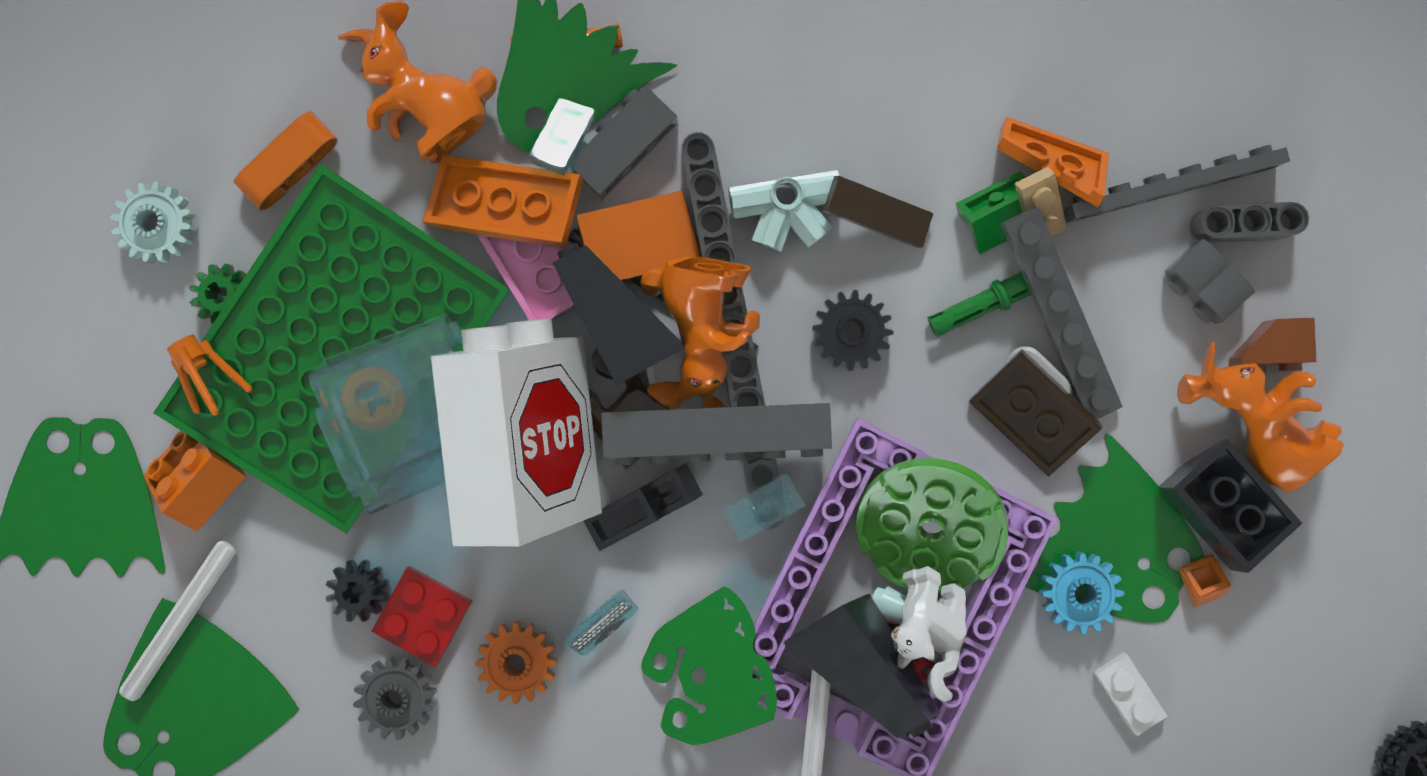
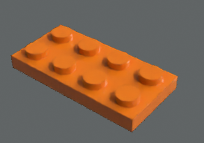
[423,155,583,248]

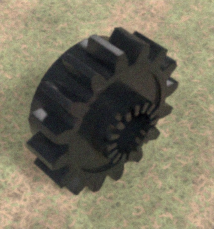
[812,290,894,371]

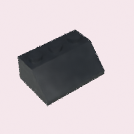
[1157,439,1303,573]

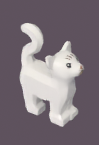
[891,566,967,702]

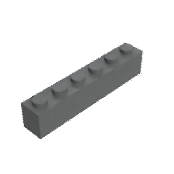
[601,403,832,465]

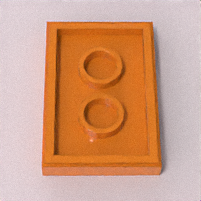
[576,190,700,281]

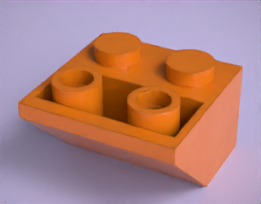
[144,431,246,532]

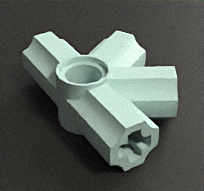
[728,170,839,252]

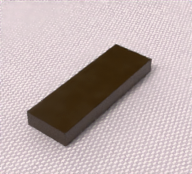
[823,176,933,248]

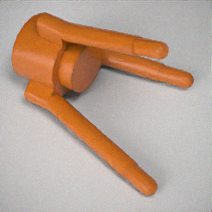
[167,334,252,416]

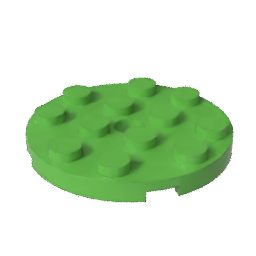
[856,458,1009,595]

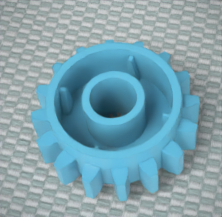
[1039,551,1124,635]

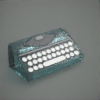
[564,590,638,656]

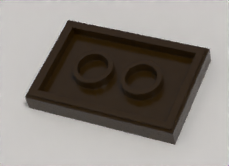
[969,349,1103,477]

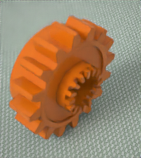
[475,620,558,704]

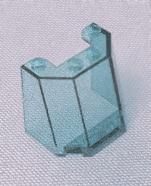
[309,313,462,515]

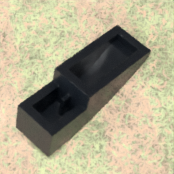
[583,463,703,551]

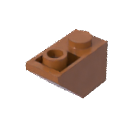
[1229,318,1317,372]

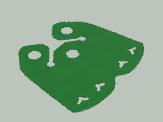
[641,586,777,745]

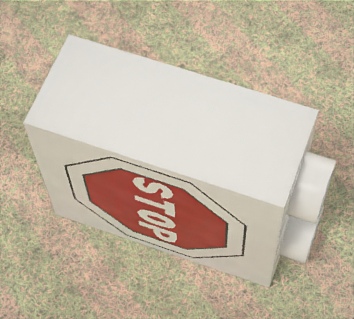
[431,319,602,547]

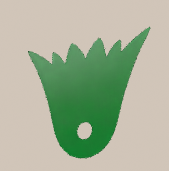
[497,0,677,155]

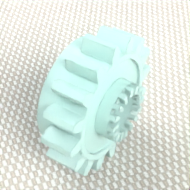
[110,182,197,264]

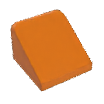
[1179,554,1232,608]

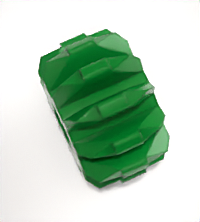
[189,263,246,324]

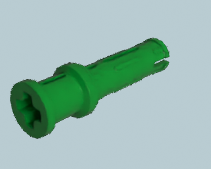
[927,269,1031,338]

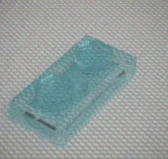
[529,98,594,176]
[721,472,806,543]

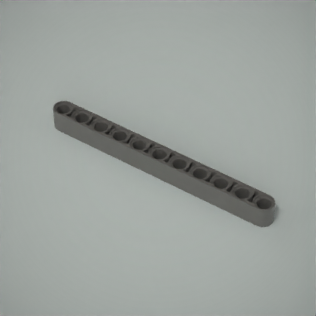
[681,132,786,529]

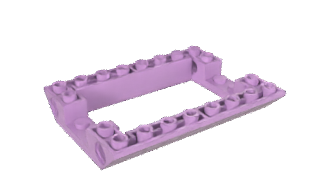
[752,418,1058,776]

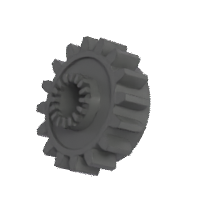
[353,656,437,740]

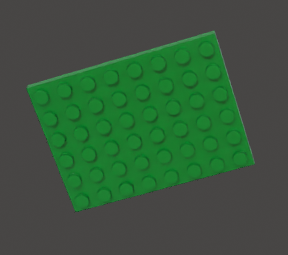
[153,164,510,534]

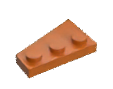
[997,117,1109,207]

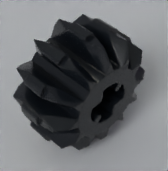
[326,559,390,622]

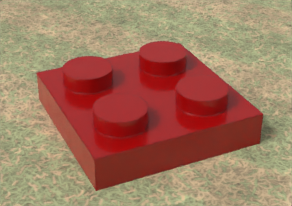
[371,566,473,667]

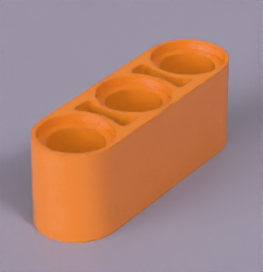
[234,111,338,211]

